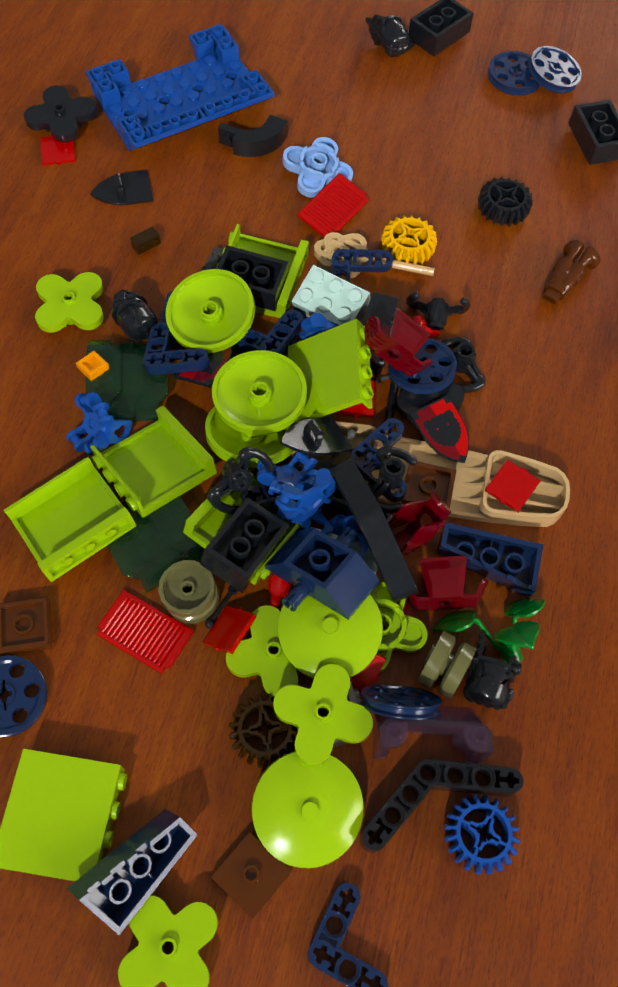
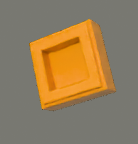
[76,351,110,381]

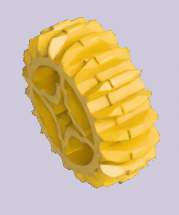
[381,215,437,265]

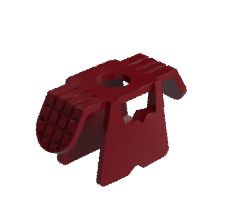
[364,309,433,377]
[388,491,452,555]
[408,556,488,611]

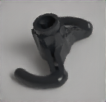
[406,291,470,331]
[441,337,486,393]
[207,446,275,515]
[370,447,417,513]

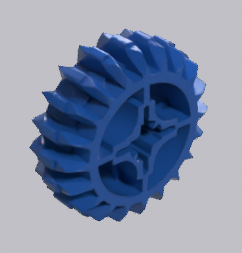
[443,794,520,875]

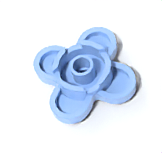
[282,137,353,198]

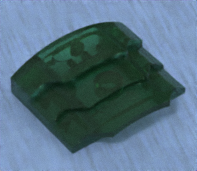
[85,340,169,422]
[107,496,205,593]

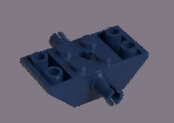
[265,527,379,620]

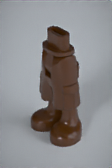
[542,240,600,304]

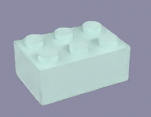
[292,265,371,326]

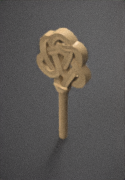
[314,232,435,278]

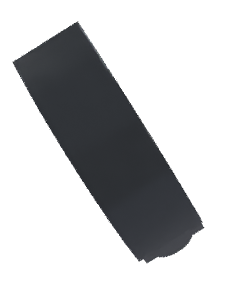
[218,115,288,157]

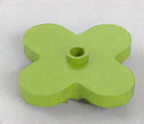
[35,272,104,333]
[371,582,428,673]
[226,605,298,699]
[273,664,373,766]
[118,895,218,987]

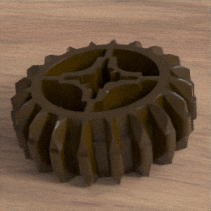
[229,694,298,768]

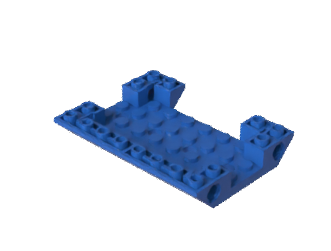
[85,24,275,151]

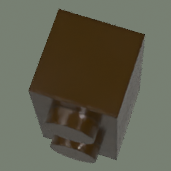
[130,226,161,255]

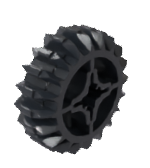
[478,176,533,227]

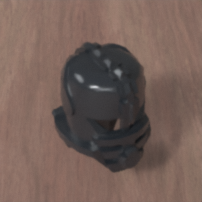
[365,14,413,58]
[112,289,158,342]
[463,632,522,710]

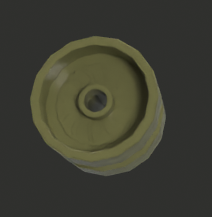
[158,560,220,624]
[417,631,476,700]

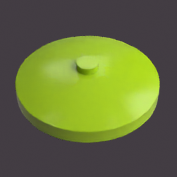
[166,269,255,353]
[212,350,307,435]
[205,407,300,468]
[278,594,383,679]
[251,751,364,868]

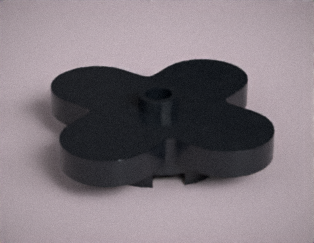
[24,86,97,142]
[388,352,464,418]

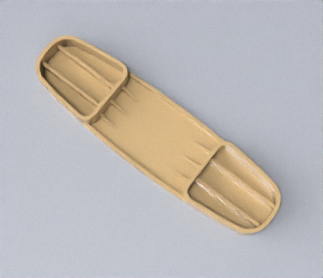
[291,421,570,527]

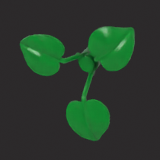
[433,598,546,663]

